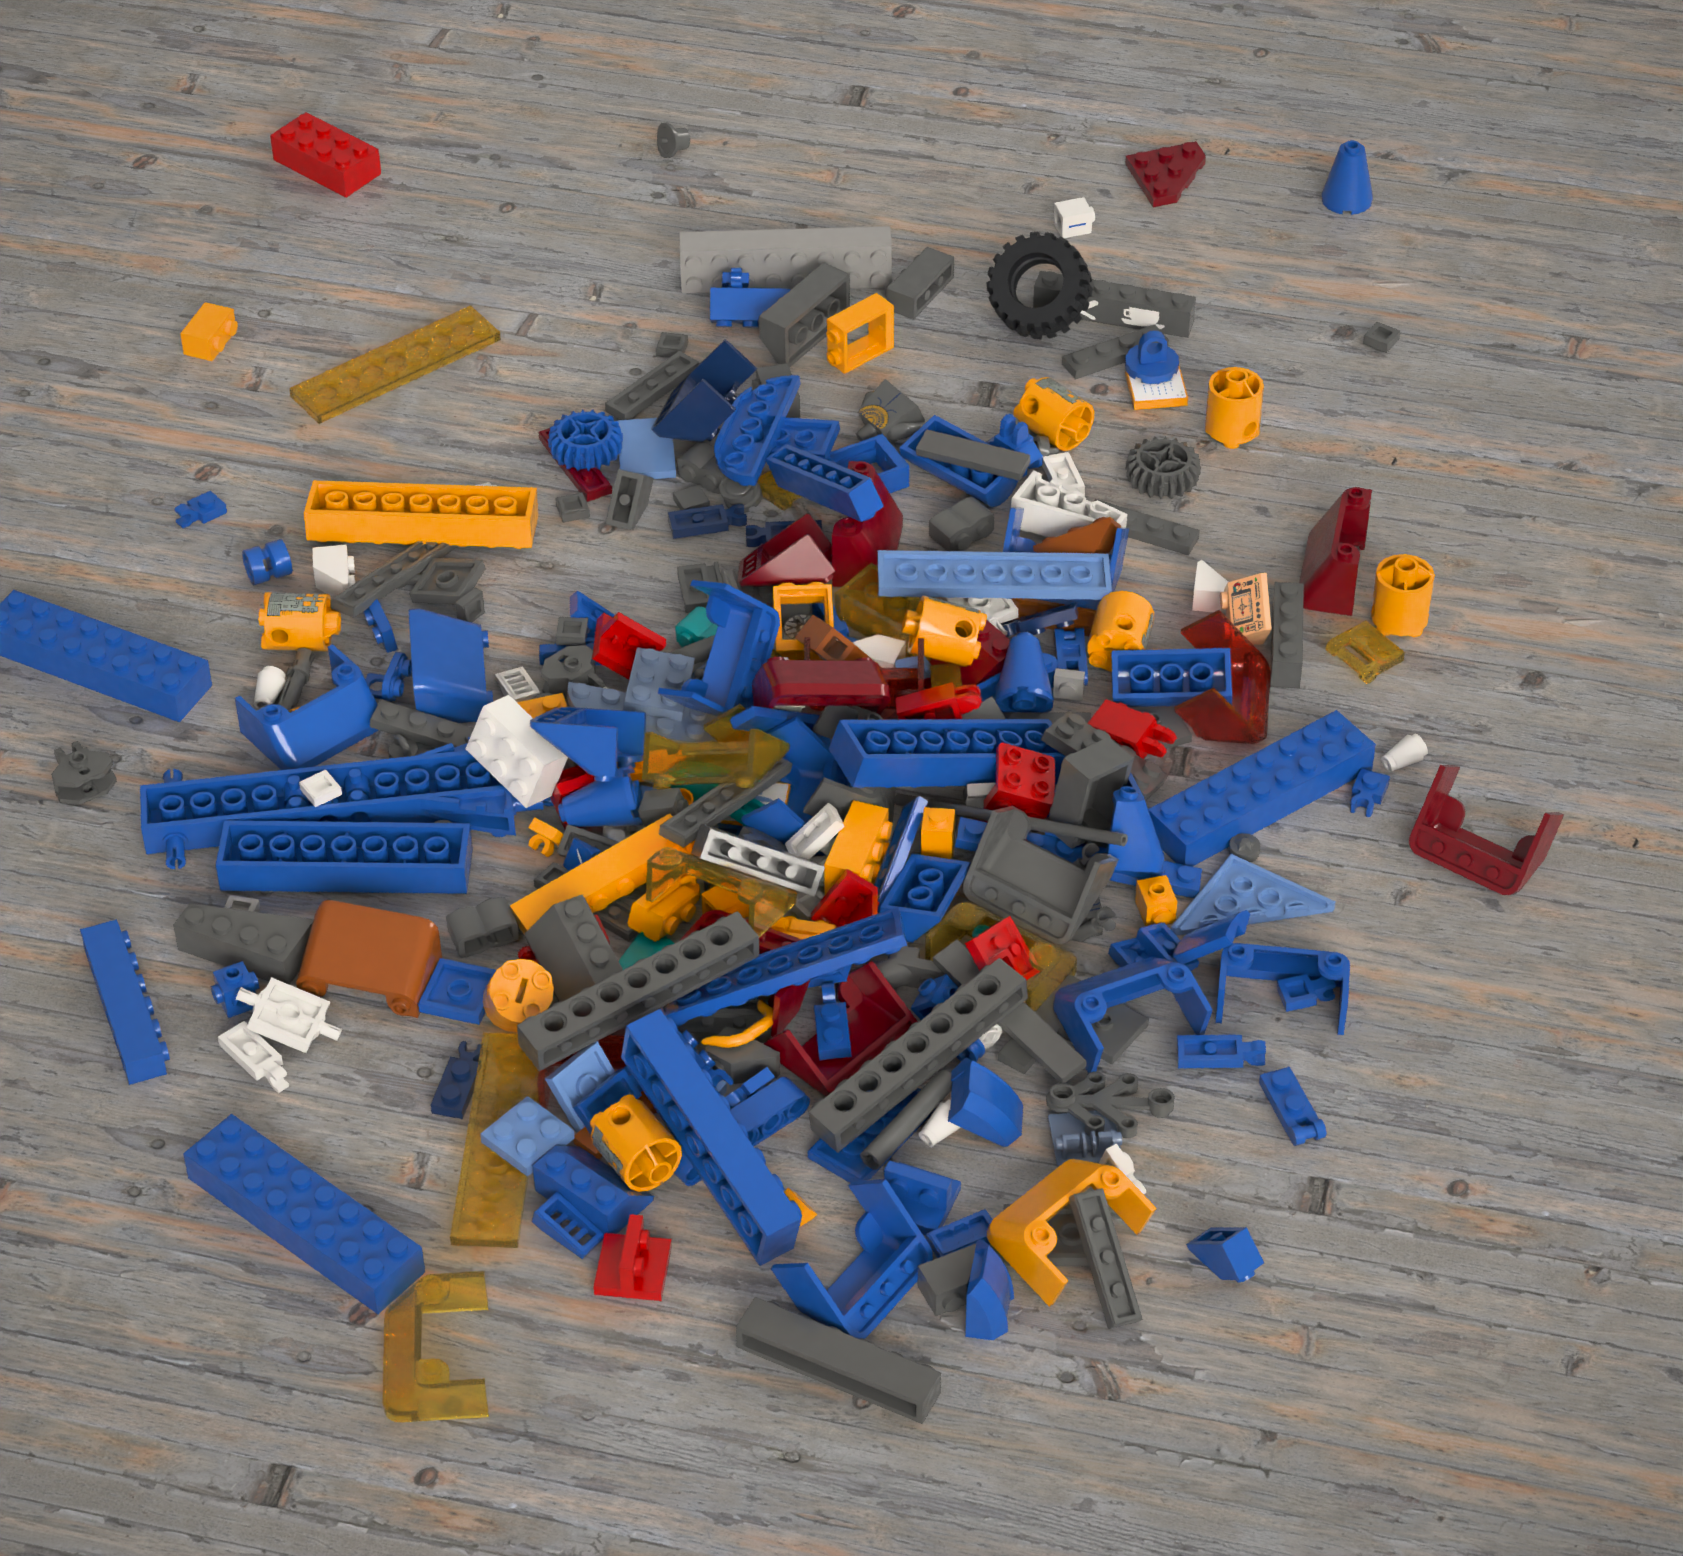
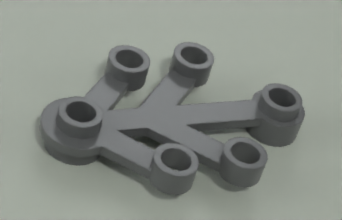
[1046,1072,1175,1138]

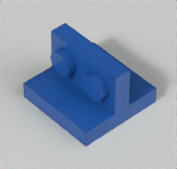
[884,1160,961,1235]

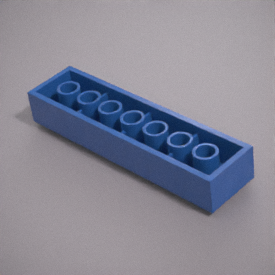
[0,590,212,722]
[1148,710,1376,867]
[829,719,1066,788]
[216,820,473,894]
[621,1009,802,1266]
[183,1114,425,1314]

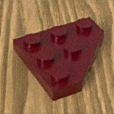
[1125,141,1206,208]

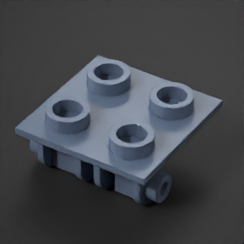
[1048,1110,1122,1168]

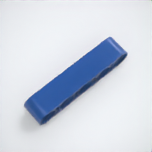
[674,1077,810,1186]

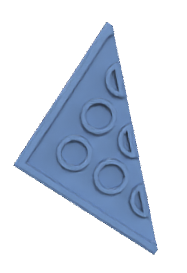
[1171,854,1336,936]

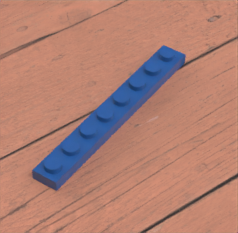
[954,817,1202,899]

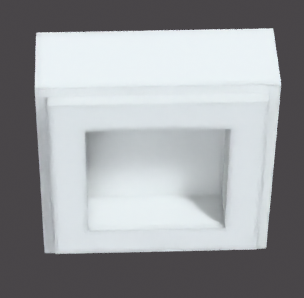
[299,770,342,807]

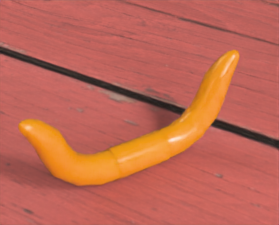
[701,1000,773,1048]

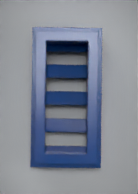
[532,1191,604,1259]

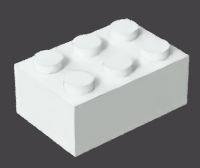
[466,695,568,808]

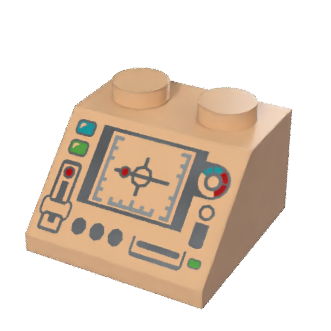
[1220,573,1272,646]

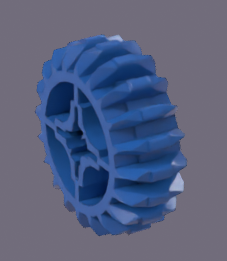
[548,409,623,472]

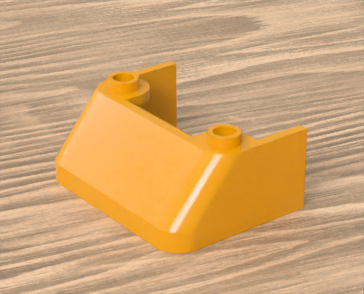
[987,1159,1157,1307]

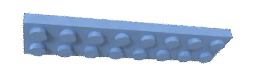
[877,550,1112,600]

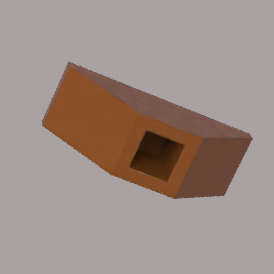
[1033,517,1122,555]
[795,615,882,670]

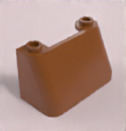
[296,900,442,1018]

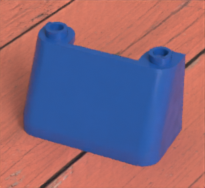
[409,609,493,723]
[1104,772,1164,872]

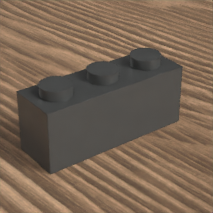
[885,247,954,320]

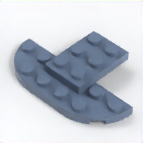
[567,647,740,751]

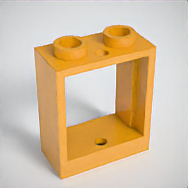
[826,293,894,374]
[772,582,834,661]

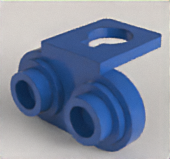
[365,652,412,702]

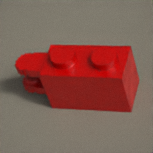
[895,682,982,720]
[1088,699,1177,759]

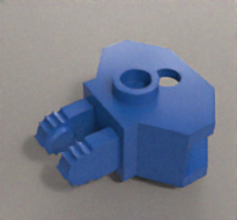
[986,414,1043,478]

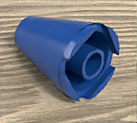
[1322,140,1373,215]
[994,632,1054,712]
[558,765,643,827]

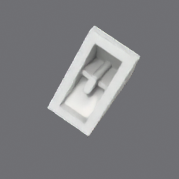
[1192,560,1228,614]

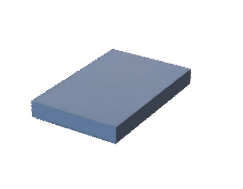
[616,418,676,479]

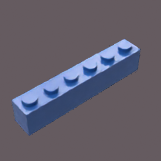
[765,444,884,522]
[80,919,170,1085]

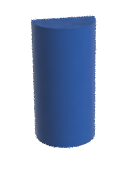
[899,415,1018,507]
[1112,648,1232,707]

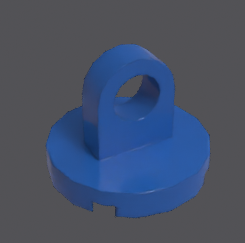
[1125,331,1179,384]

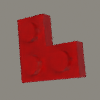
[964,916,1041,981]

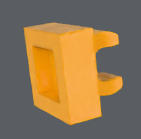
[528,817,564,857]

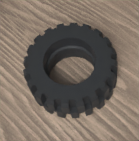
[986,232,1093,339]

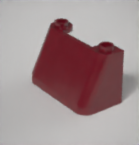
[832,461,903,591]
[1299,487,1372,616]

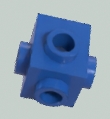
[211,961,260,1018]
[910,974,958,1020]

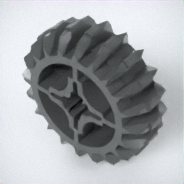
[1125,436,1201,499]

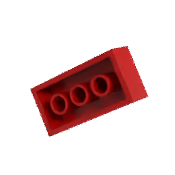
[270,112,381,198]

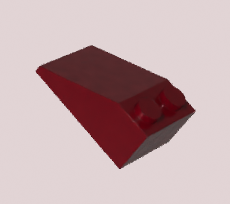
[916,620,1010,689]

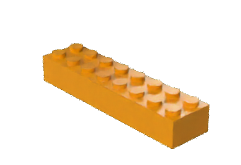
[304,480,539,549]

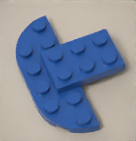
[714,375,840,486]

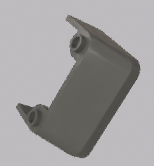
[803,706,896,827]

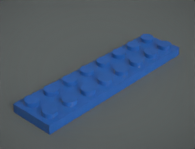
[657,907,907,1027]

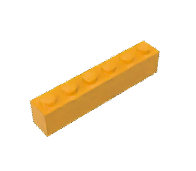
[510,813,693,935]

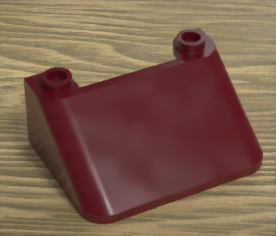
[737,513,835,586]
[764,961,918,1097]

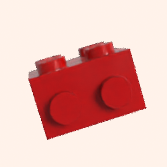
[983,743,1055,819]
[811,869,879,928]

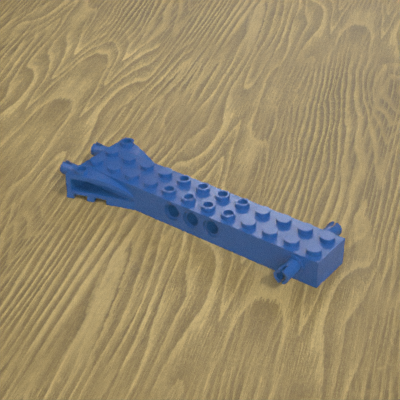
[140,736,544,869]

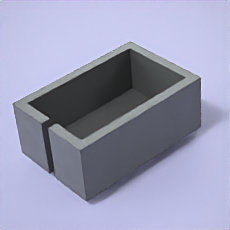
[1048,737,1134,849]

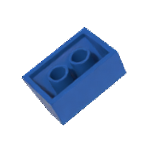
[710,288,791,328]
[880,854,971,943]
[533,1145,654,1234]

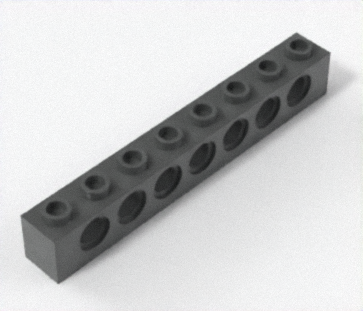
[517,911,759,1071]
[808,958,1028,1153]

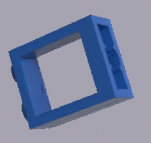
[828,434,909,493]

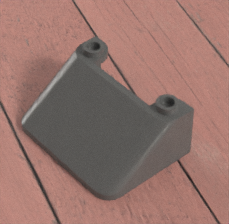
[963,806,1119,945]

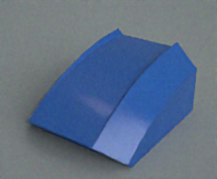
[948,1058,1023,1147]
[965,1239,1014,1341]

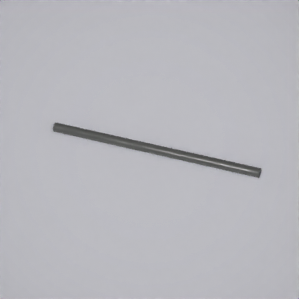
[895,793,1128,846]

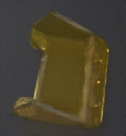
[642,729,790,790]
[646,847,797,938]

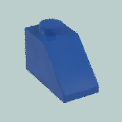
[1186,1227,1264,1283]

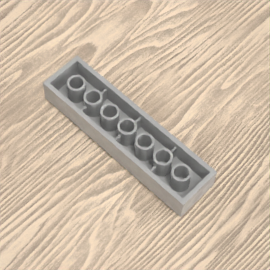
[679,226,892,293]

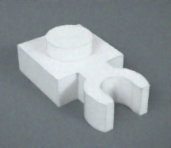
[1099,1144,1146,1194]

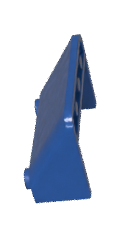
[530,707,646,781]

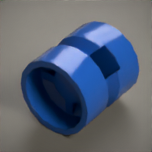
[242,539,293,586]

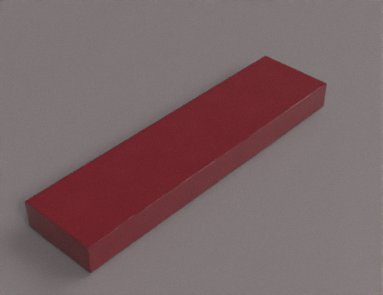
[538,428,612,502]

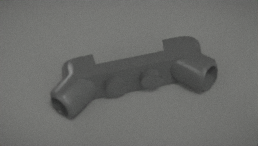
[875,946,945,989]

